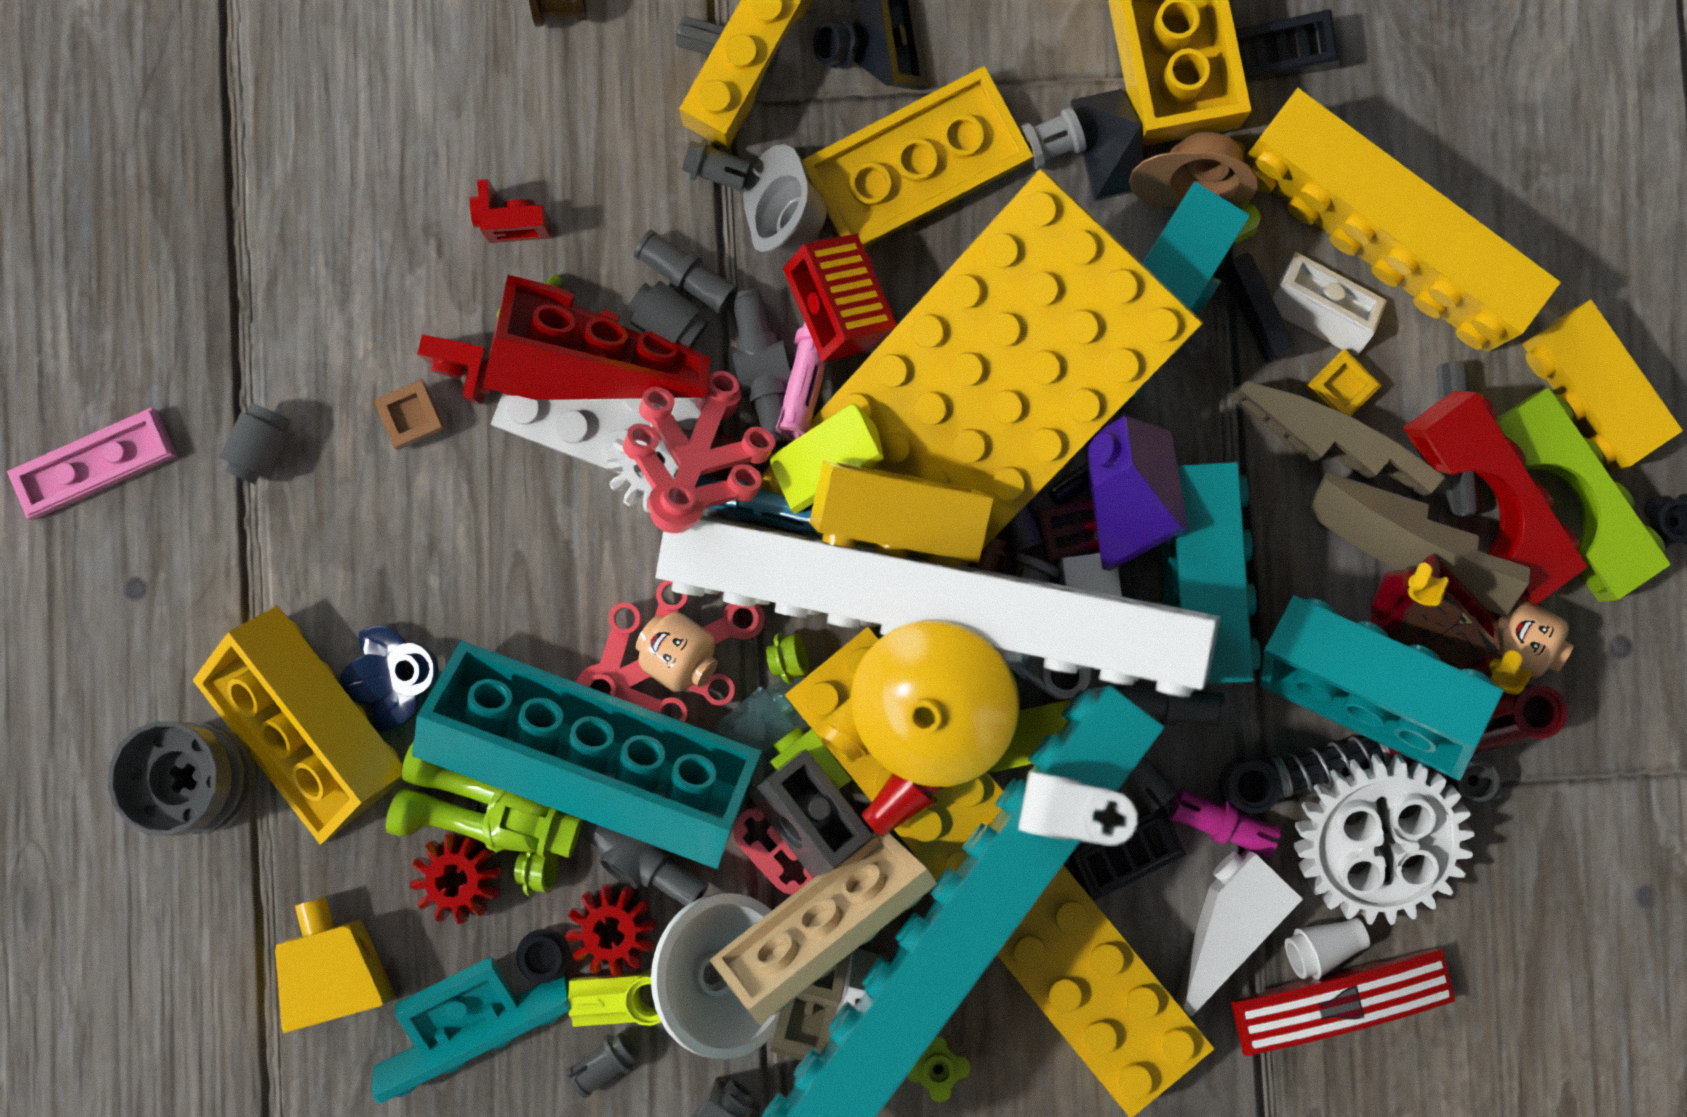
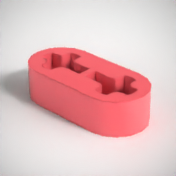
[733,806,814,895]

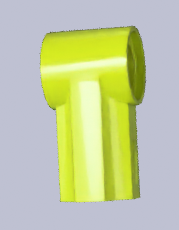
[567,968,661,1027]

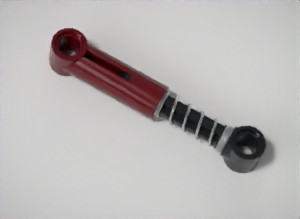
[1218,685,1567,813]

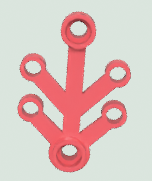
[623,371,775,534]
[576,580,765,723]

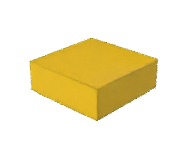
[1304,348,1382,416]

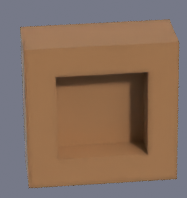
[373,379,446,450]

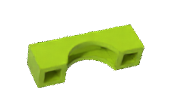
[1495,387,1671,602]

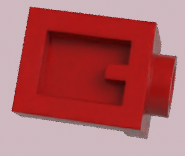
[470,179,551,243]
[417,334,493,405]

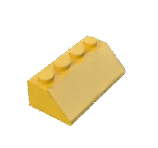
[192,605,403,845]

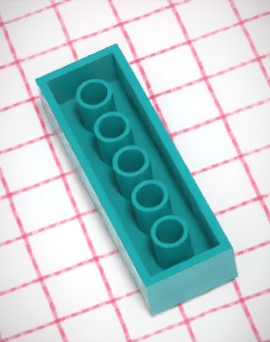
[412,640,762,869]

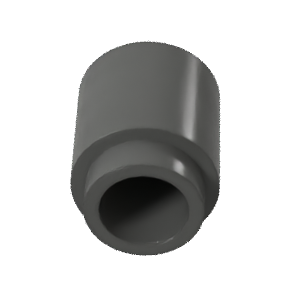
[628,280,709,348]
[220,402,291,484]

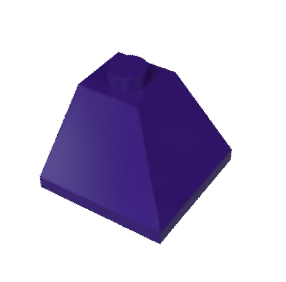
[1087,416,1188,571]

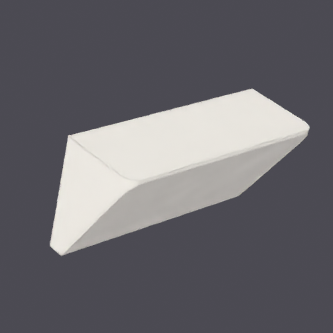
[1272,252,1387,356]

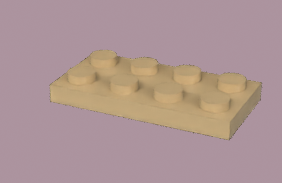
[709,831,937,1025]

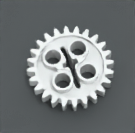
[1294,754,1474,925]

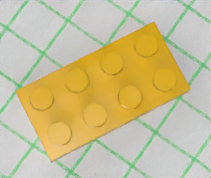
[802,65,1034,249]

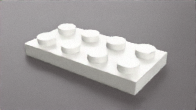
[491,393,701,478]

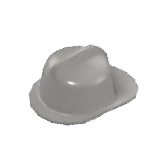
[743,144,827,254]

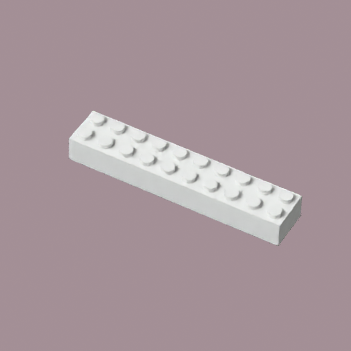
[655,515,1221,697]

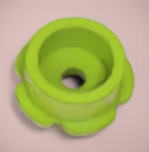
[766,632,809,684]
[514,852,559,896]

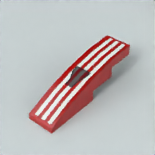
[1231,948,1455,1056]

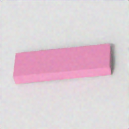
[7,407,178,520]

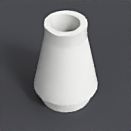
[1285,918,1370,979]

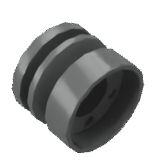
[108,721,256,836]

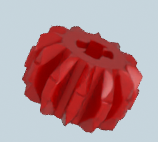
[410,832,503,925]
[566,883,658,977]

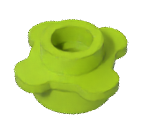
[907,1036,970,1102]

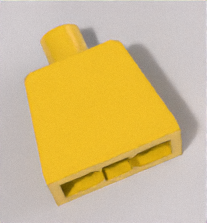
[275,896,395,1033]

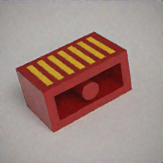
[783,233,897,363]

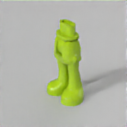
[386,741,583,858]

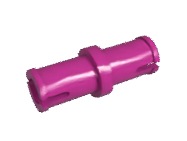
[1168,788,1281,858]

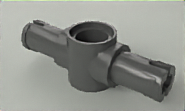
[731,289,791,449]
[579,820,709,907]

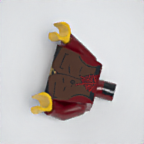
[1371,553,1532,694]

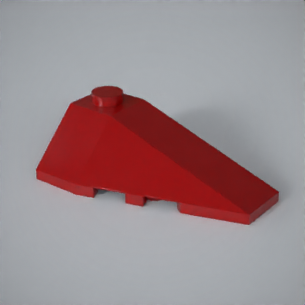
[483,274,710,400]

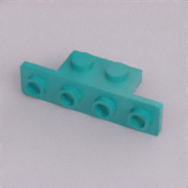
[372,956,571,1104]

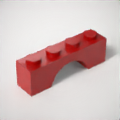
[1403,390,1588,605]

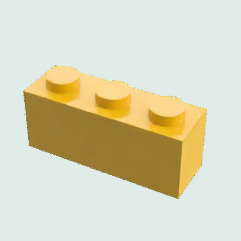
[1521,299,1683,472]
[809,459,994,568]

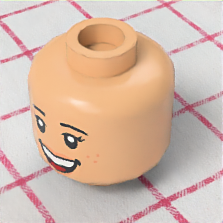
[1497,601,1574,679]
[635,613,718,692]

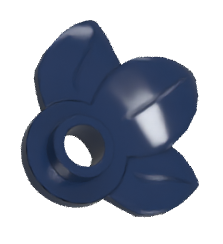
[339,625,438,731]

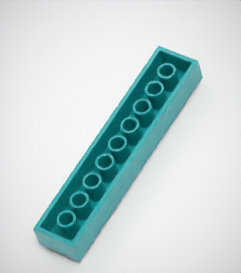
[761,686,1164,1117]

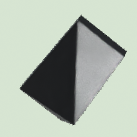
[853,0,929,91]
[1070,89,1143,201]

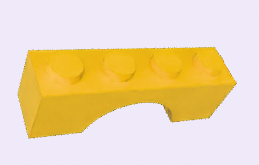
[679,0,813,150]

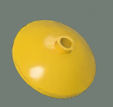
[851,620,1019,787]

